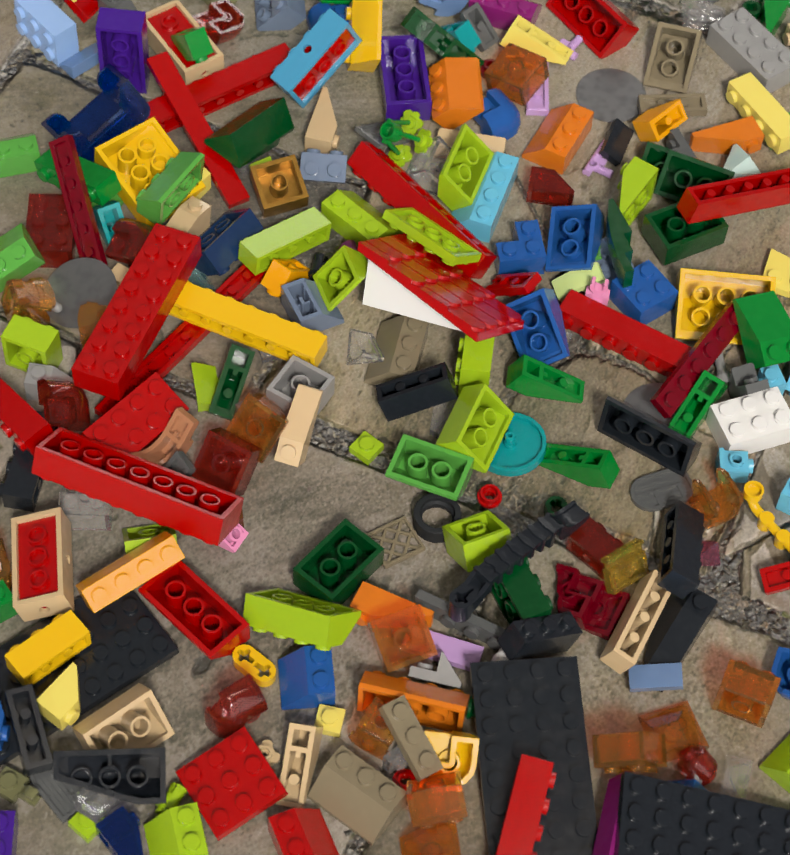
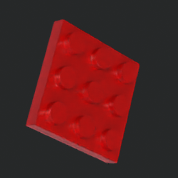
[176,726,289,841]

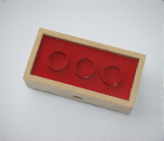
[146,0,224,85]
[11,507,74,622]

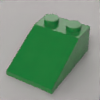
[732,291,790,369]

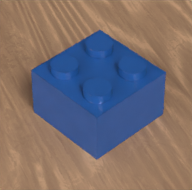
[609,260,679,325]

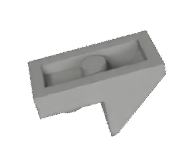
[408,651,462,689]

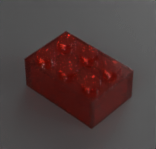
[26,194,76,268]

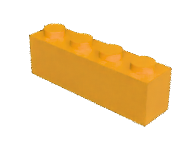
[75,531,185,613]

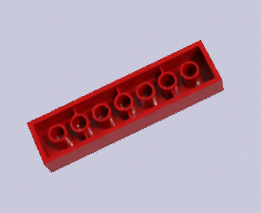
[71,223,202,401]
[31,427,244,546]

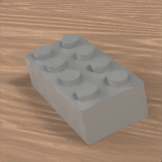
[706,7,790,93]

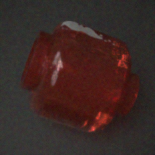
[677,745,718,786]

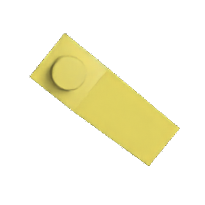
[500,15,574,65]

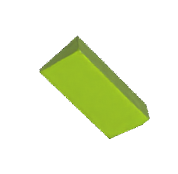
[191,362,218,412]

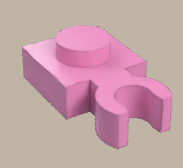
[585,276,610,306]

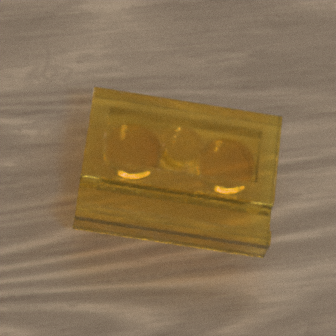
[601,538,649,595]

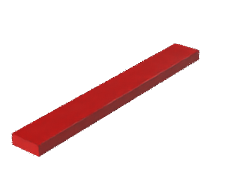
[146,51,250,209]

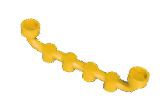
[742,481,790,553]

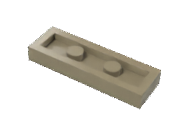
[637,93,708,117]
[378,695,444,782]

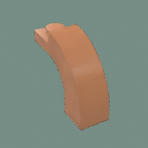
[130,407,199,467]

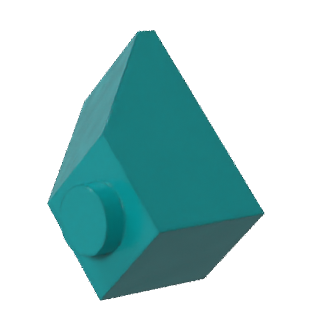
[441,20,481,53]
[92,200,131,254]

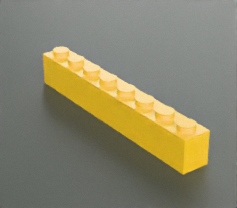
[169,281,327,367]

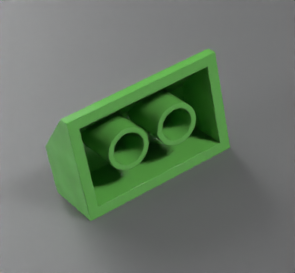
[0,133,40,178]
[136,152,205,224]
[0,223,46,293]
[385,434,474,501]

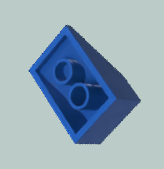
[545,204,604,272]
[506,288,570,365]

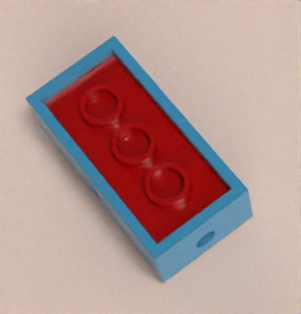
[270,8,362,108]

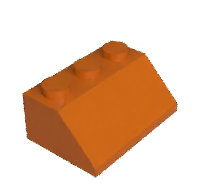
[428,57,484,130]
[521,103,594,175]

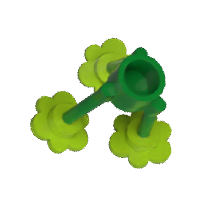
[380,109,433,167]

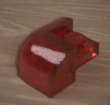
[192,0,244,46]
[104,217,153,267]
[37,379,91,431]
[205,673,268,739]

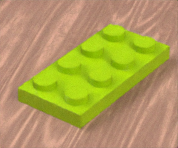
[382,207,482,266]

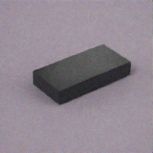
[599,118,634,167]

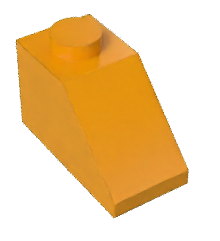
[632,99,688,142]
[260,259,310,298]

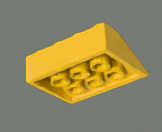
[94,117,206,232]
[675,268,776,345]

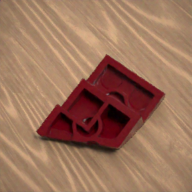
[556,563,631,641]

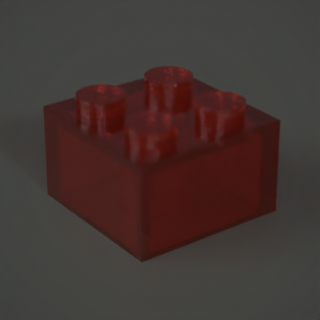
[191,427,263,496]

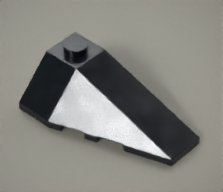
[643,589,718,693]
[53,747,166,805]

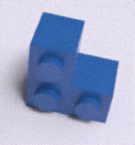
[494,220,547,275]

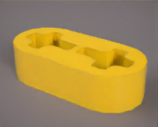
[232,644,276,687]

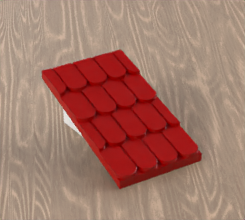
[357,233,524,342]

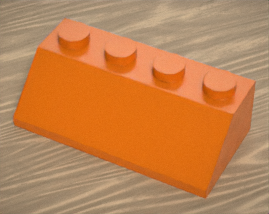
[357,671,470,732]

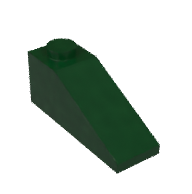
[208,344,255,421]

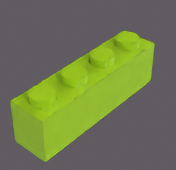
[238,207,332,276]

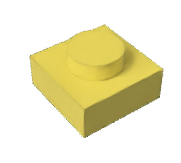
[314,704,346,738]

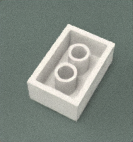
[706,386,790,454]

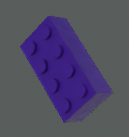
[95,7,151,94]
[378,35,432,121]

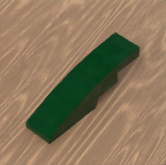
[400,6,484,68]
[606,198,634,288]

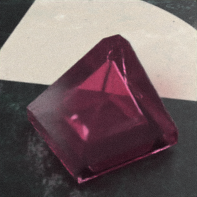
[700,541,720,566]

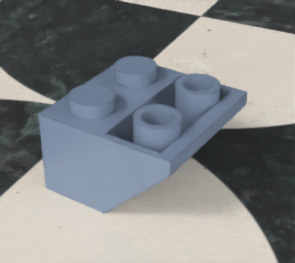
[254,0,306,31]
[281,278,345,331]

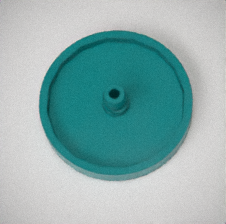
[488,412,546,477]

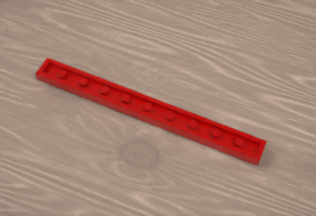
[94,264,267,417]

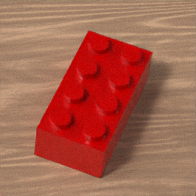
[81,372,189,454]

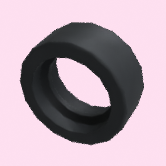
[413,493,462,543]

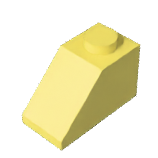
[36,662,81,731]

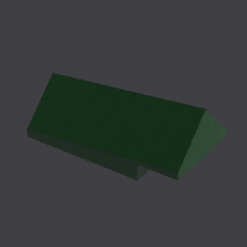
[204,97,294,169]
[642,141,735,202]

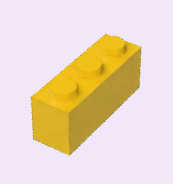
[4,609,92,686]

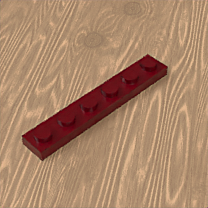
[48,134,108,266]
[650,302,739,419]

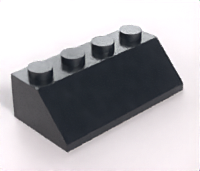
[597,396,702,477]

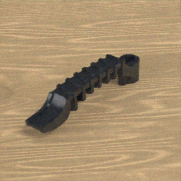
[448,500,590,622]

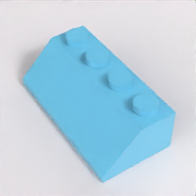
[451,151,519,243]

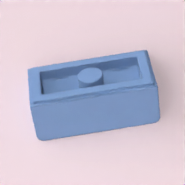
[59,43,99,79]
[629,663,683,692]

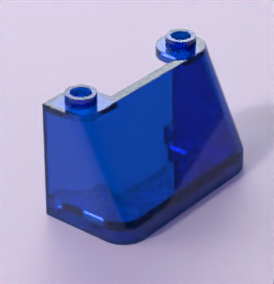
[41,63,150,162]

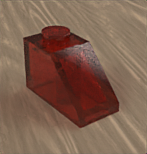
[526,166,575,207]

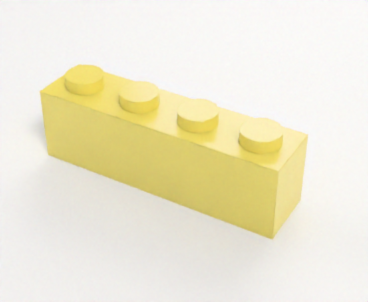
[726,72,790,155]

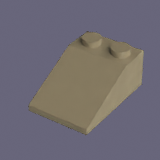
[643,22,702,94]

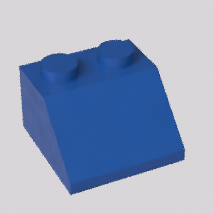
[278,645,336,710]

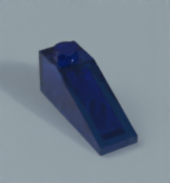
[95,806,143,855]

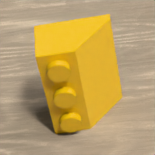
[344,0,382,73]

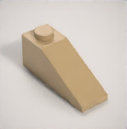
[305,87,340,154]
[166,196,211,236]
[274,384,323,467]
[276,722,323,808]

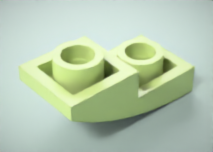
[551,262,605,302]

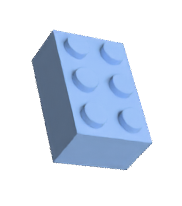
[14,0,79,67]

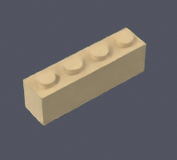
[599,569,671,674]

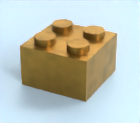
[250,154,309,218]

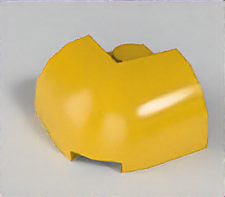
[419,729,479,790]

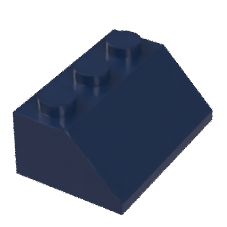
[195,208,264,276]

